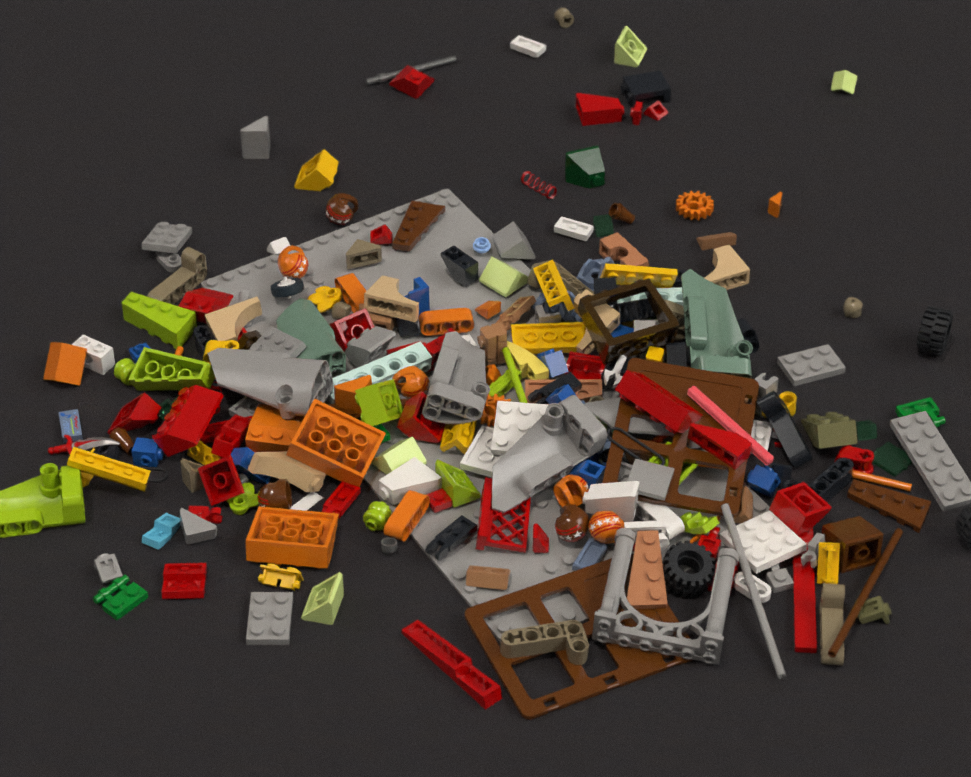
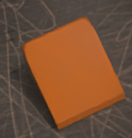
[768,192,782,218]
[475,301,501,320]
[485,364,501,385]

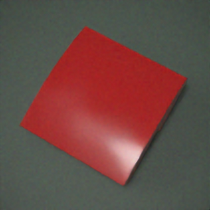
[161,563,207,599]

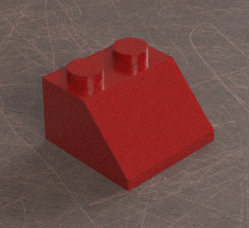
[178,288,234,324]
[397,391,445,443]
[769,482,832,535]

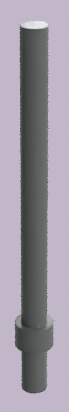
[365,56,457,85]

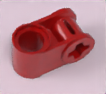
[834,445,874,474]

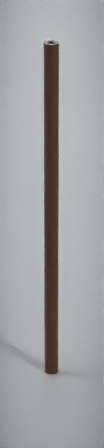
[828,528,903,658]

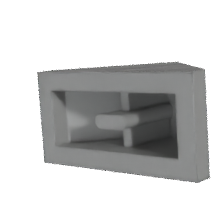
[180,508,217,545]

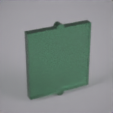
[872,442,913,477]

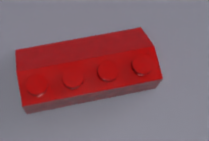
[615,370,703,434]
[154,385,224,457]

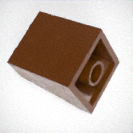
[821,516,883,573]

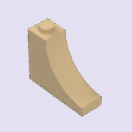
[704,245,750,290]
[364,275,419,322]
[574,289,620,354]
[205,297,262,348]
[248,451,326,492]

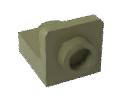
[858,596,892,624]

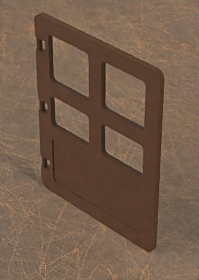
[602,358,759,517]
[465,554,693,720]

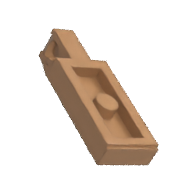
[496,296,536,331]

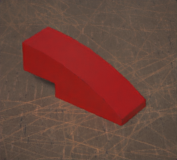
[211,414,251,457]

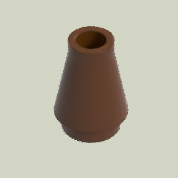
[609,203,635,224]
[109,427,134,455]

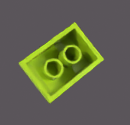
[355,379,403,426]

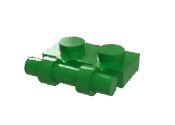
[895,397,946,428]
[93,575,148,621]

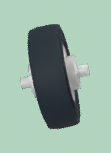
[271,277,304,299]

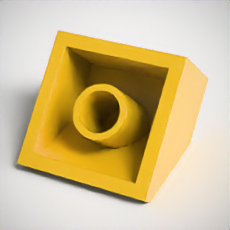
[294,149,339,191]

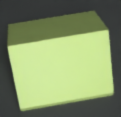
[614,25,648,67]
[479,257,529,297]
[372,437,427,475]
[301,572,344,625]

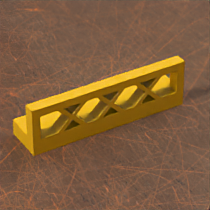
[533,260,575,311]
[440,420,477,454]
[67,447,151,491]

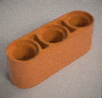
[334,273,366,313]
[418,308,474,336]
[384,490,430,541]

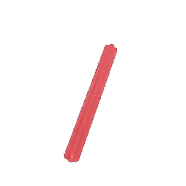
[687,386,774,466]

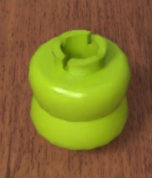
[114,358,136,386]
[363,501,392,531]

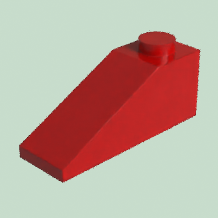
[688,423,752,470]

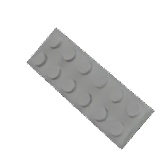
[889,411,971,512]

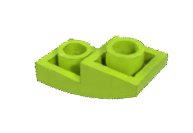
[680,512,719,534]

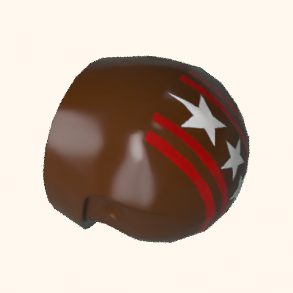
[325,193,359,225]
[257,479,292,509]
[555,504,590,543]

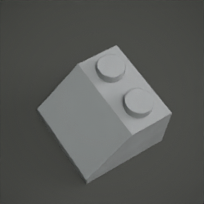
[344,326,397,368]

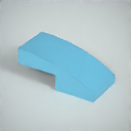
[142,513,181,550]

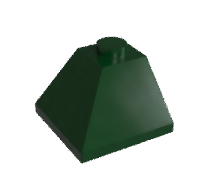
[565,146,605,189]

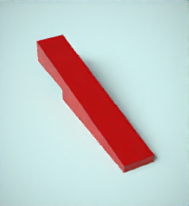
[401,620,502,710]

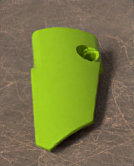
[0,463,85,538]

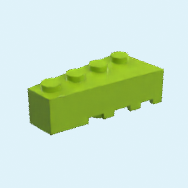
[122,292,197,349]
[128,347,215,391]

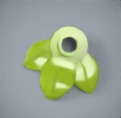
[226,482,259,515]

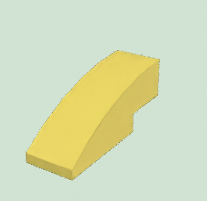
[507,341,549,380]

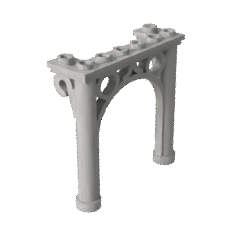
[592,528,739,664]

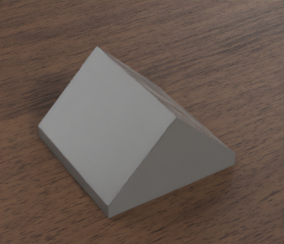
[240,116,270,159]
[492,221,535,259]

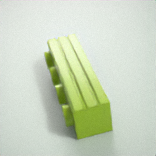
[489,368,522,397]

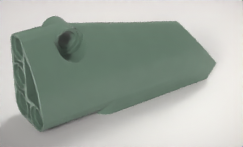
[681,269,753,378]
[276,298,346,378]

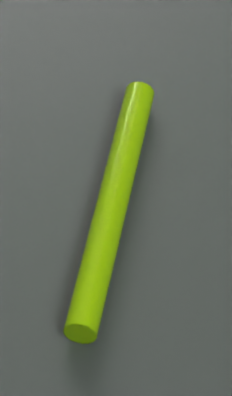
[502,347,528,403]

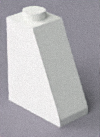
[379,457,442,505]
[582,481,640,522]

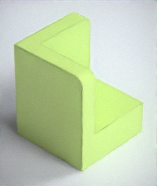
[831,70,857,94]

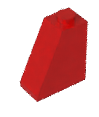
[575,93,624,126]

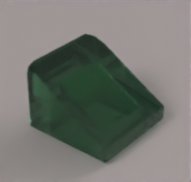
[593,214,614,237]
[856,420,877,441]

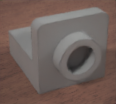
[94,553,123,585]

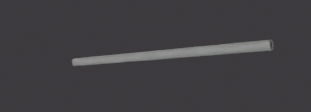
[721,504,786,679]

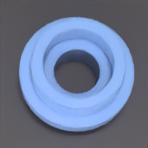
[473,237,491,253]

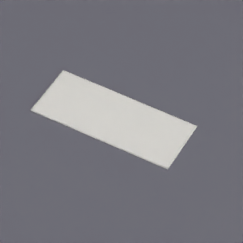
[291,492,323,511]

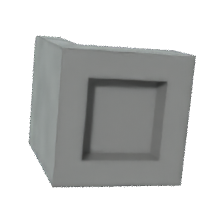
[535,305,561,323]

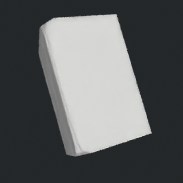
[266,237,290,254]

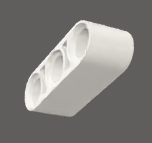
[636,501,685,540]

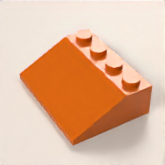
[286,398,386,487]
[245,404,304,452]
[246,506,339,569]

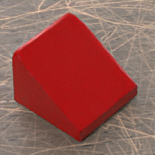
[643,100,669,121]
[370,224,392,244]
[533,523,549,553]

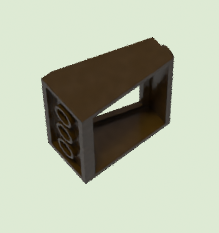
[578,279,680,365]

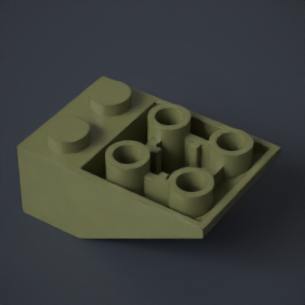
[801,412,858,449]

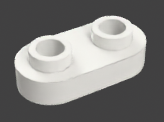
[733,572,771,603]

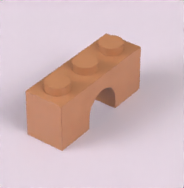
[599,232,649,267]

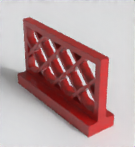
[475,477,531,553]

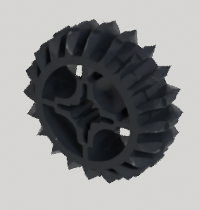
[610,298,656,323]

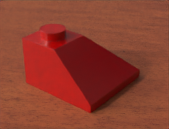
[389,65,435,99]
[329,308,374,352]
[107,392,161,435]
[198,455,245,506]

